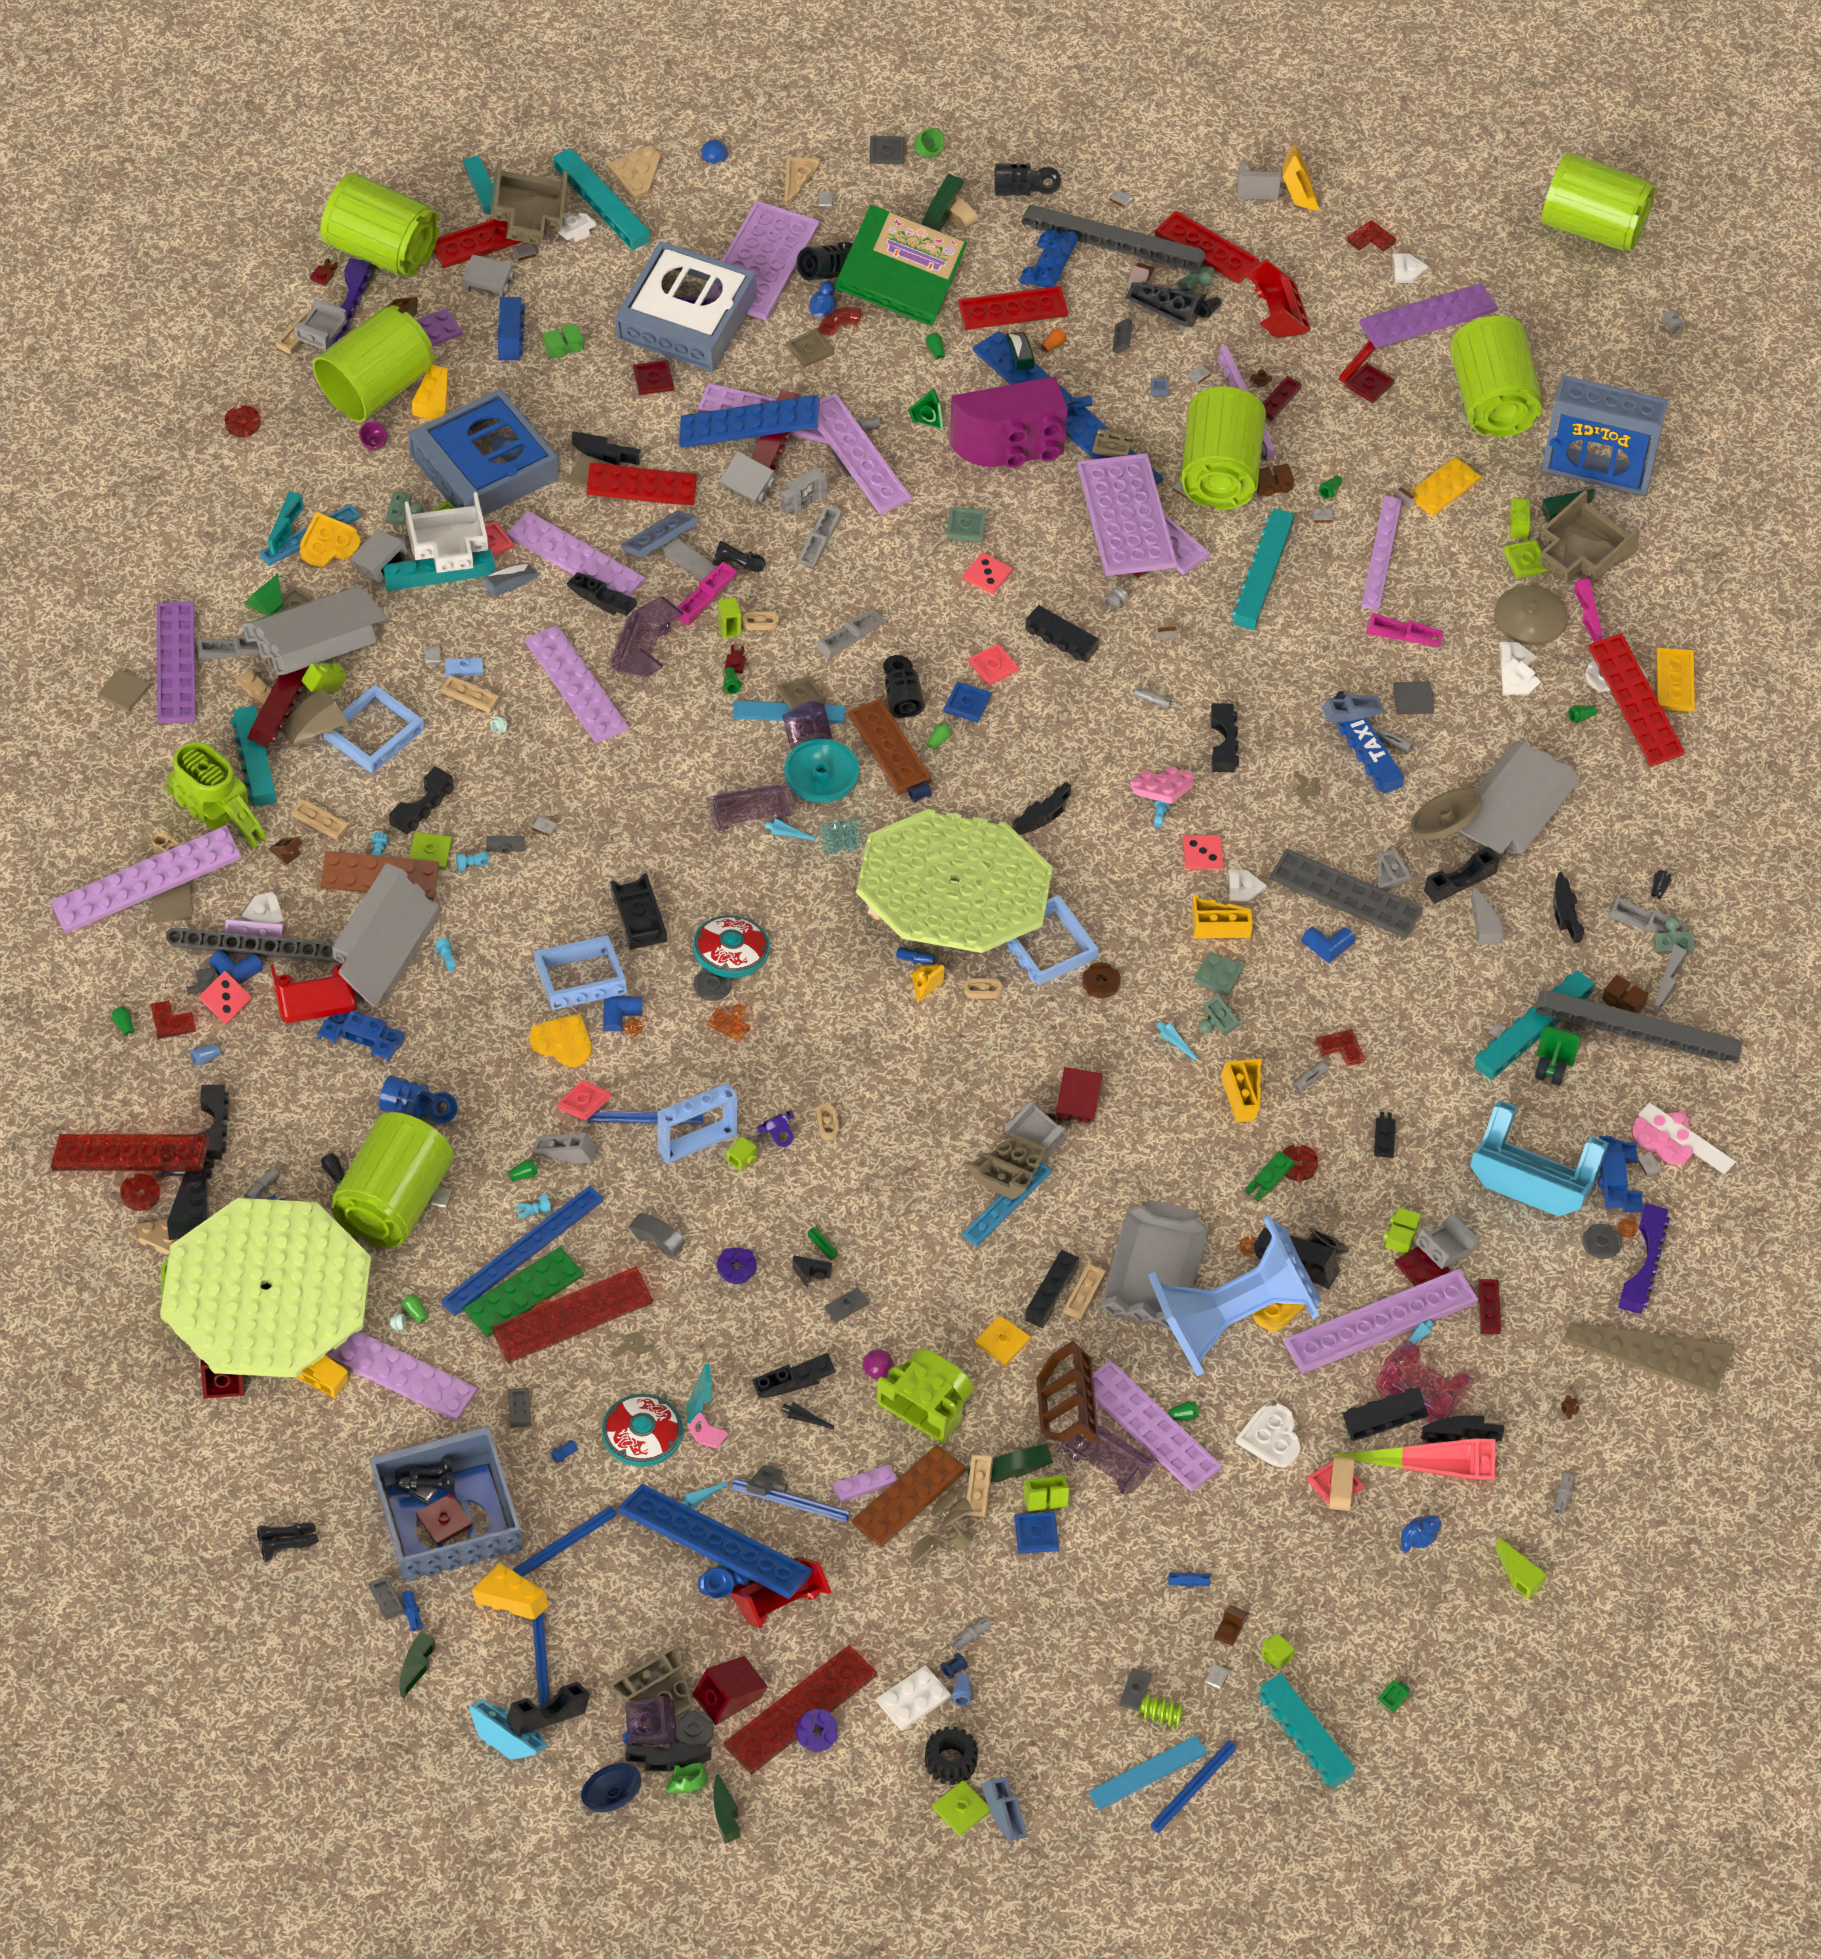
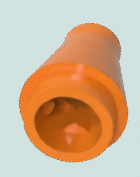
[1041,328,1067,353]

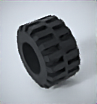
[925,1726,978,1785]

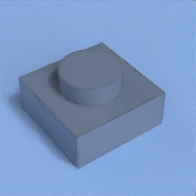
[1150,378,1169,397]

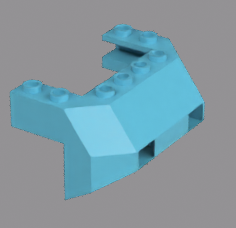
[1470,1100,1609,1216]

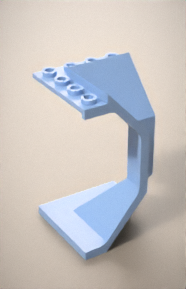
[1148,1215,1322,1376]

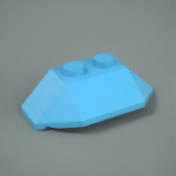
[469,1699,548,1760]

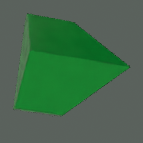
[908,388,944,430]
[245,573,283,615]

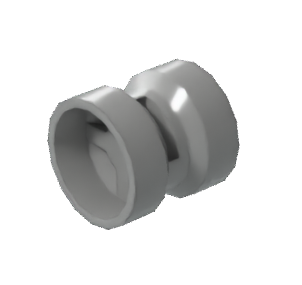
[1661,310,1685,334]
[1103,586,1128,612]

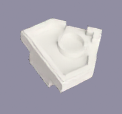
[558,213,596,242]
[1392,254,1428,283]
[1499,642,1537,670]
[1501,658,1541,696]
[1228,870,1267,904]
[242,892,284,924]

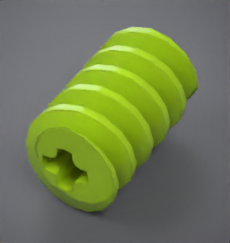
[1138,1693,1184,1729]

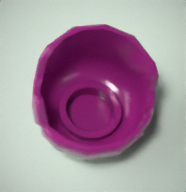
[359,421,388,450]
[862,1349,895,1379]

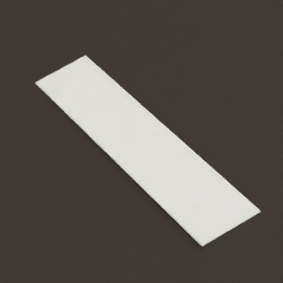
[1638,1102,1736,1175]

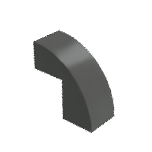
[629,1213,686,1255]

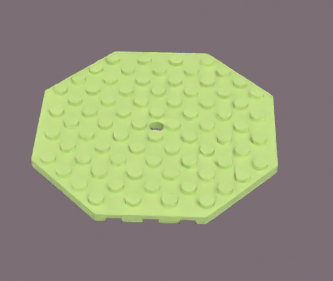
[856,809,1053,953]
[160,1198,371,1378]

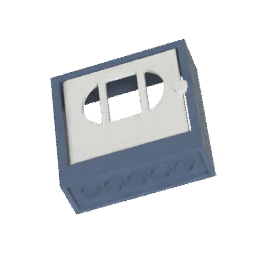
[615,241,758,372]

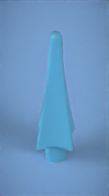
[765,818,815,840]
[1156,1021,1197,1060]
[1394,1320,1434,1360]
[680,1482,728,1509]

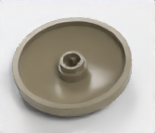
[1494,585,1568,645]
[1411,788,1483,840]

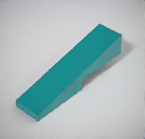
[463,155,492,213]
[268,491,304,555]
[686,1364,711,1423]

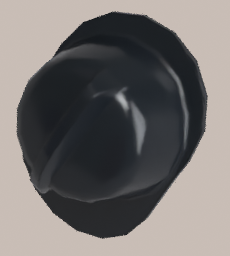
[1307,1227,1349,1252]

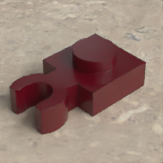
[310,258,338,286]
[725,644,745,674]

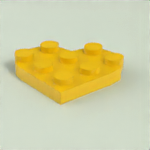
[300,512,361,567]
[529,1013,592,1067]
[1252,1303,1306,1331]

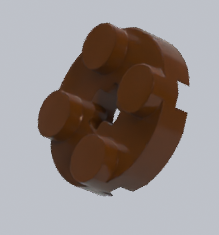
[1082,962,1121,998]

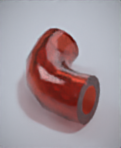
[818,307,862,336]

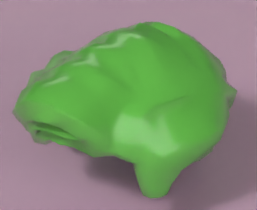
[914,128,945,158]
[666,1763,709,1794]

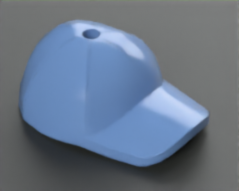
[492,436,524,462]

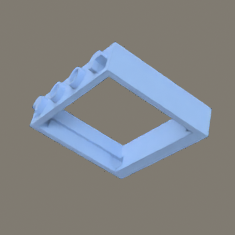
[323,685,424,774]
[1008,895,1098,986]
[534,935,627,1010]
[658,1082,737,1164]

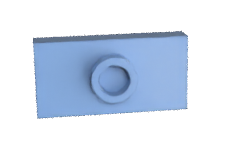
[445,657,483,677]

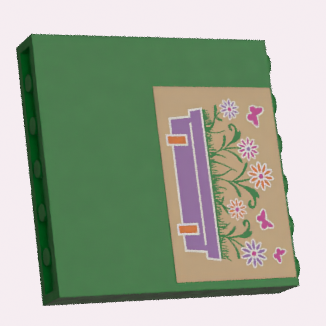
[835,204,968,326]

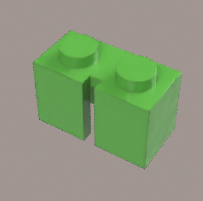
[543,324,584,359]

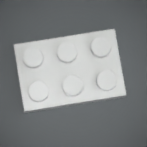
[876,1665,951,1731]

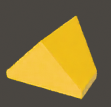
[909,964,944,1003]

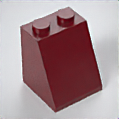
[1056,1067,1103,1124]
[200,1359,244,1399]
[692,1656,768,1726]

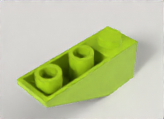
[1495,1537,1547,1599]

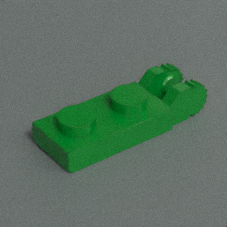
[1245,1150,1295,1202]

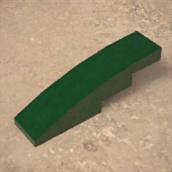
[921,173,964,231]
[967,1444,1053,1483]

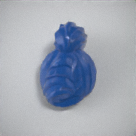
[809,280,835,317]
[1401,1515,1442,1553]
[698,1567,750,1598]

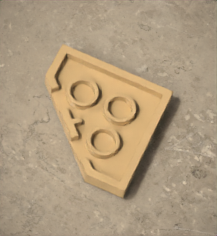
[607,144,660,200]
[137,1219,179,1255]

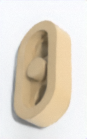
[742,611,779,630]
[964,978,1002,999]
[816,1104,839,1140]

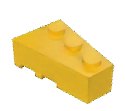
[412,364,448,420]
[1191,895,1253,939]
[1220,1058,1262,1123]
[297,1354,348,1398]
[472,1563,549,1620]

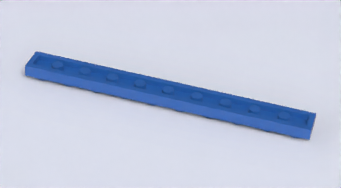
[441,1185,603,1316]

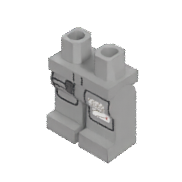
[780,467,827,515]

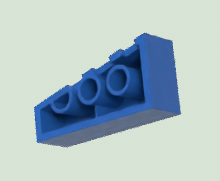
[497,297,525,361]

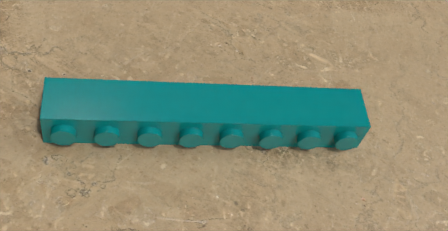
[553,148,650,251]
[1232,508,1294,630]
[1474,970,1595,1081]

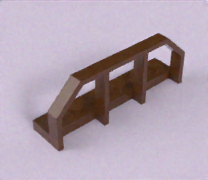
[1036,1341,1099,1443]

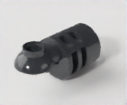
[994,163,1061,196]
[796,242,853,280]
[883,655,925,718]

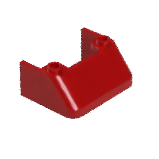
[1244,259,1311,338]
[270,964,357,1023]
[731,1557,832,1628]

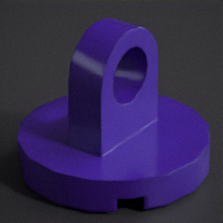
[757,1110,794,1147]

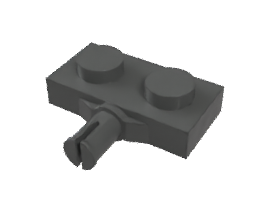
[186,967,218,995]
[746,1465,788,1497]

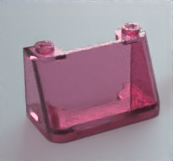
[1376,1339,1475,1423]

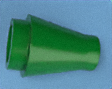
[925,333,945,360]
[1319,475,1343,499]
[723,668,741,694]
[1568,705,1597,723]
[112,1006,135,1036]
[508,1159,538,1182]
[1168,1400,1199,1420]

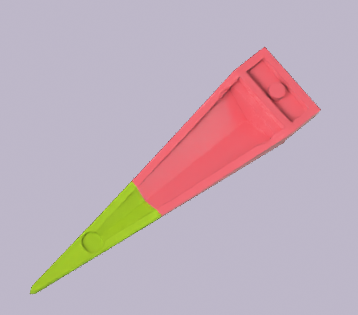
[1332,1439,1496,1480]

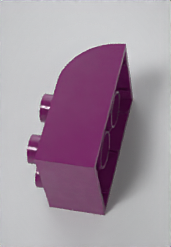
[949,377,1067,468]

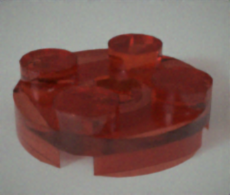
[225,405,261,438]
[1282,1145,1318,1182]
[120,1173,161,1211]

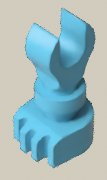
[1154,800,1170,828]
[372,832,388,856]
[456,852,489,872]
[435,938,456,972]
[516,1194,551,1218]

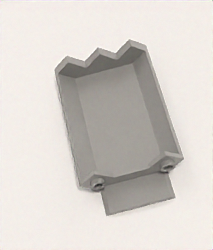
[242,586,389,675]
[1459,741,1580,854]
[332,863,440,1007]
[1100,1200,1209,1329]

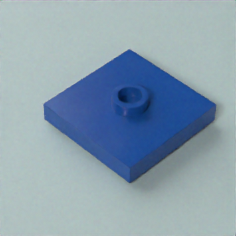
[944,681,992,723]
[1014,1512,1059,1554]

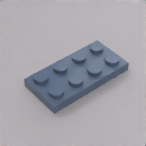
[620,510,699,557]

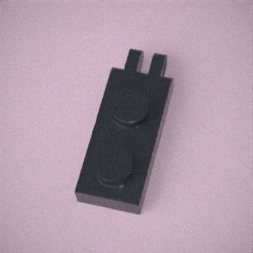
[1374,1112,1395,1158]

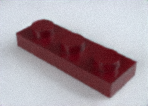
[1262,376,1302,420]
[1478,1279,1501,1334]

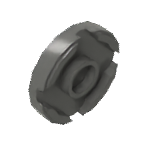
[693,969,732,1001]
[1582,1224,1622,1259]
[672,1710,714,1745]

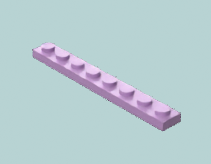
[1217,346,1275,461]
[1361,495,1402,610]

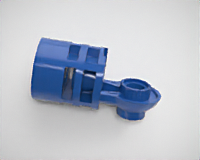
[379,1075,458,1124]

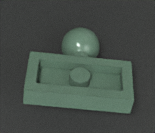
[1177,266,1215,290]
[386,493,424,526]
[1654,916,1694,953]
[1198,995,1240,1036]

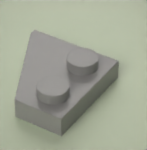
[1377,849,1412,890]

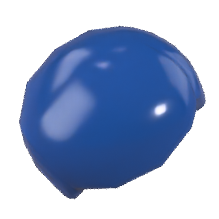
[701,140,728,164]

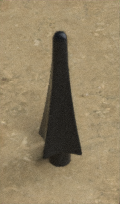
[781,1401,834,1429]

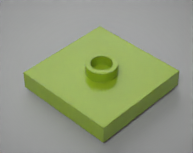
[1503,540,1549,579]
[409,832,452,870]
[932,1780,991,1836]

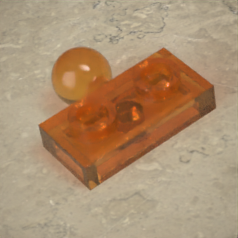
[707,1004,750,1043]

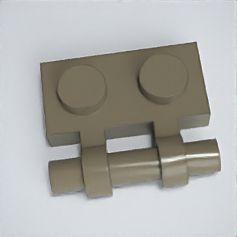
[1092,428,1134,457]

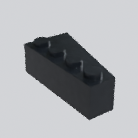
[1126,282,1206,327]
[167,1167,209,1240]
[1254,1228,1339,1289]

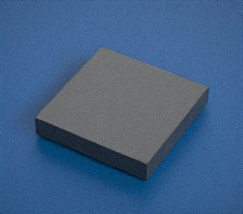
[870,136,904,165]
[1393,681,1434,715]

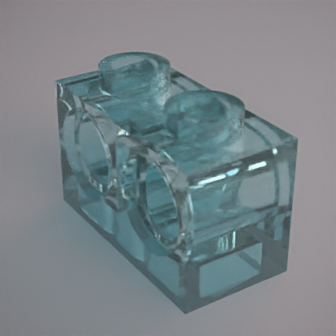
[818,819,860,854]

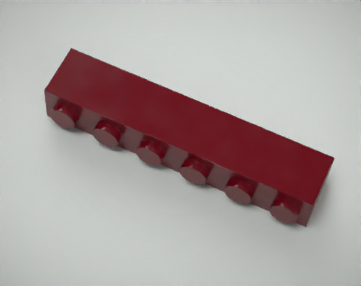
[751,389,801,470]
[247,666,309,748]

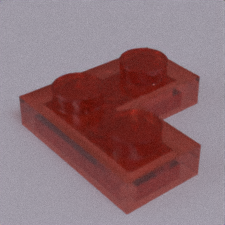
[1347,220,1396,252]
[150,1000,196,1039]
[1315,1029,1365,1067]

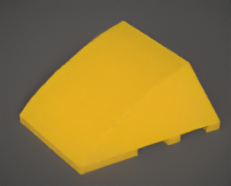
[1282,144,1320,210]

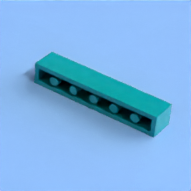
[383,548,495,591]
[231,706,276,807]
[1259,1674,1355,1788]

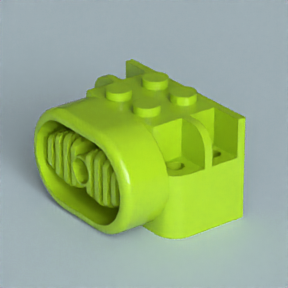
[164,742,249,831]
[877,1348,974,1444]

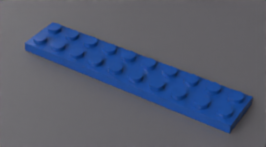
[618,1484,813,1599]

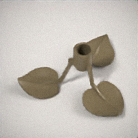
[910,1489,973,1568]

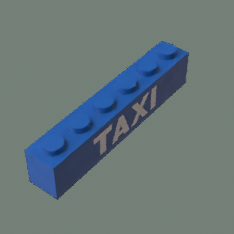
[1337,718,1404,794]

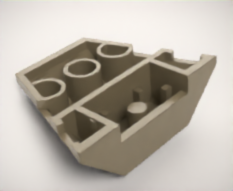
[281,688,350,746]
[964,1135,1047,1200]
[607,1643,693,1728]

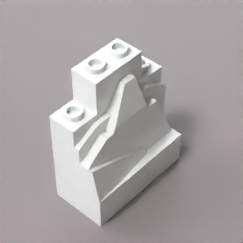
[405,492,488,573]

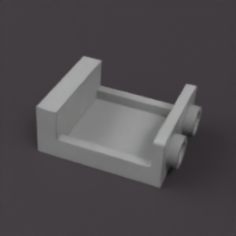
[1237,163,1284,200]
[462,255,515,298]
[294,298,347,350]
[719,452,777,506]
[349,529,409,583]
[1005,1101,1068,1162]
[1415,1214,1480,1269]

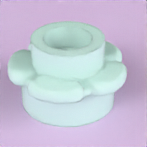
[490,716,507,734]
[390,1312,406,1332]

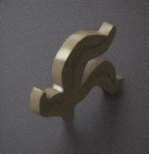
[1293,771,1321,803]
[612,1332,654,1358]

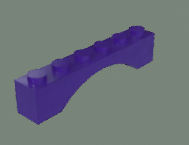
[329,258,372,347]
[1618,1203,1670,1314]

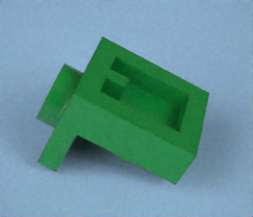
[1377,1680,1412,1713]

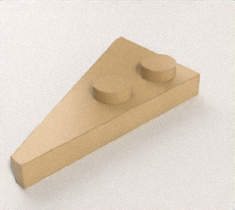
[784,157,820,206]

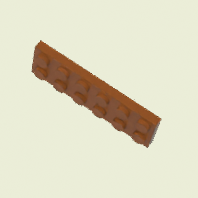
[848,698,931,795]
[320,851,439,899]
[852,1445,966,1547]

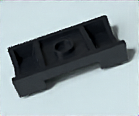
[610,873,667,950]

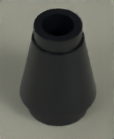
[1198,297,1222,318]
[1651,870,1672,899]
[321,1153,345,1183]

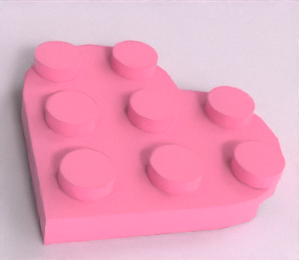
[1130,767,1193,804]
[1632,1112,1693,1165]

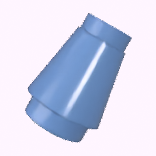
[190,1044,221,1066]
[952,1674,973,1706]

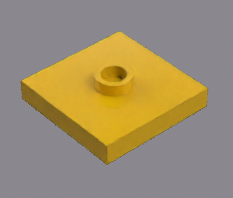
[975,1315,1031,1366]

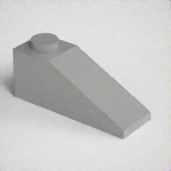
[1471,888,1505,944]
[532,1133,597,1164]

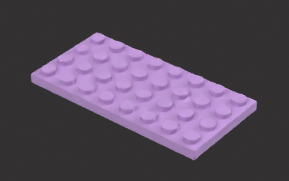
[705,200,820,321]
[1077,453,1177,576]

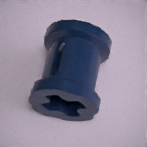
[907,781,932,803]
[940,1653,968,1679]

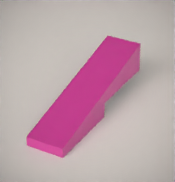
[675,562,737,626]
[1574,578,1603,643]
[1366,613,1443,647]

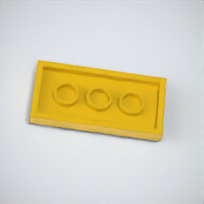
[1410,456,1482,516]
[1656,648,1695,712]

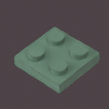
[946,507,986,542]
[1193,951,1244,996]

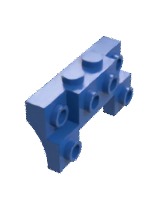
[1019,230,1079,288]
[317,1011,405,1062]
[1598,1136,1644,1212]

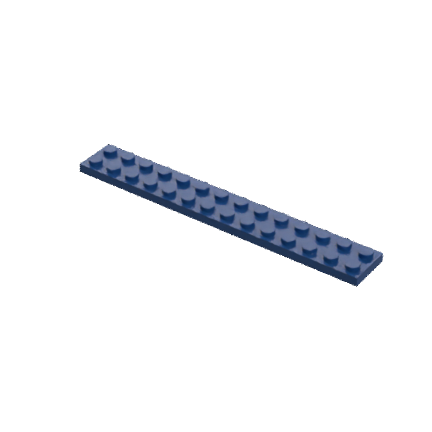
[972,331,1164,485]

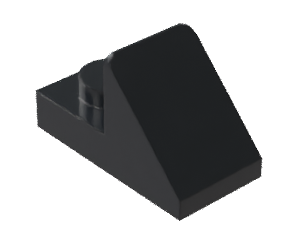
[792,1255,832,1288]

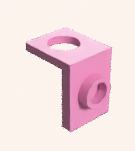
[688,1412,728,1449]

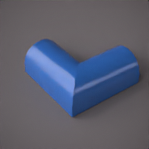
[1301,926,1355,963]
[209,950,263,985]
[603,996,642,1031]

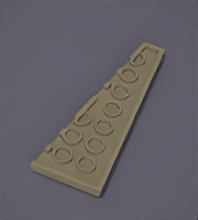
[1563,1322,1734,1395]

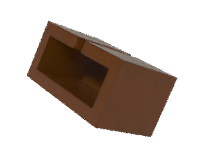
[1257,464,1294,496]
[1602,974,1649,1013]

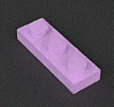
[225,919,284,938]
[833,1464,897,1503]

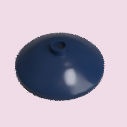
[581,1763,642,1813]

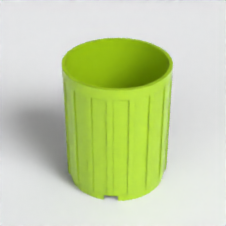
[1541,151,1656,251]
[320,172,440,277]
[313,305,435,423]
[1449,316,1543,437]
[1181,386,1266,510]
[331,1112,454,1248]

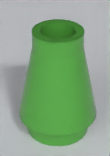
[926,723,952,750]
[401,1294,429,1324]

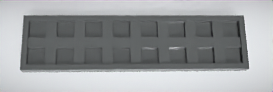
[1270,848,1423,939]

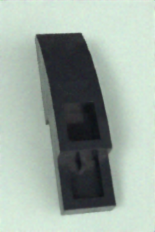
[572,431,641,466]
[567,572,638,616]
[1012,782,1071,835]
[1553,872,1585,944]
[752,1353,836,1398]
[1421,1415,1504,1443]
[626,1741,712,1772]

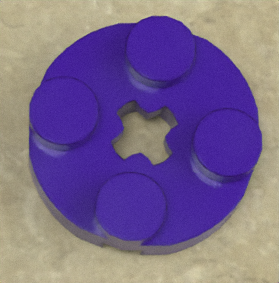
[717,1247,757,1284]
[795,1709,838,1752]

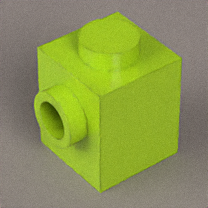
[726,1136,757,1171]
[1261,1633,1295,1670]

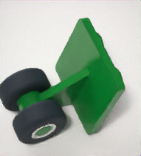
[1535,1025,1581,1086]

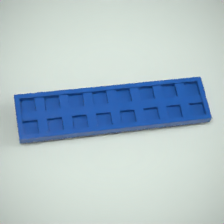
[679,395,820,447]

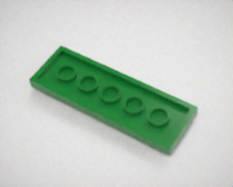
[463,1246,584,1338]

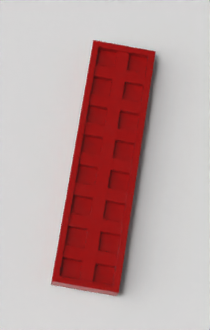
[1588,633,1685,767]

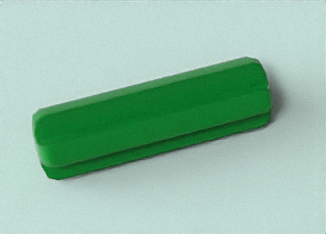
[807,1227,838,1260]

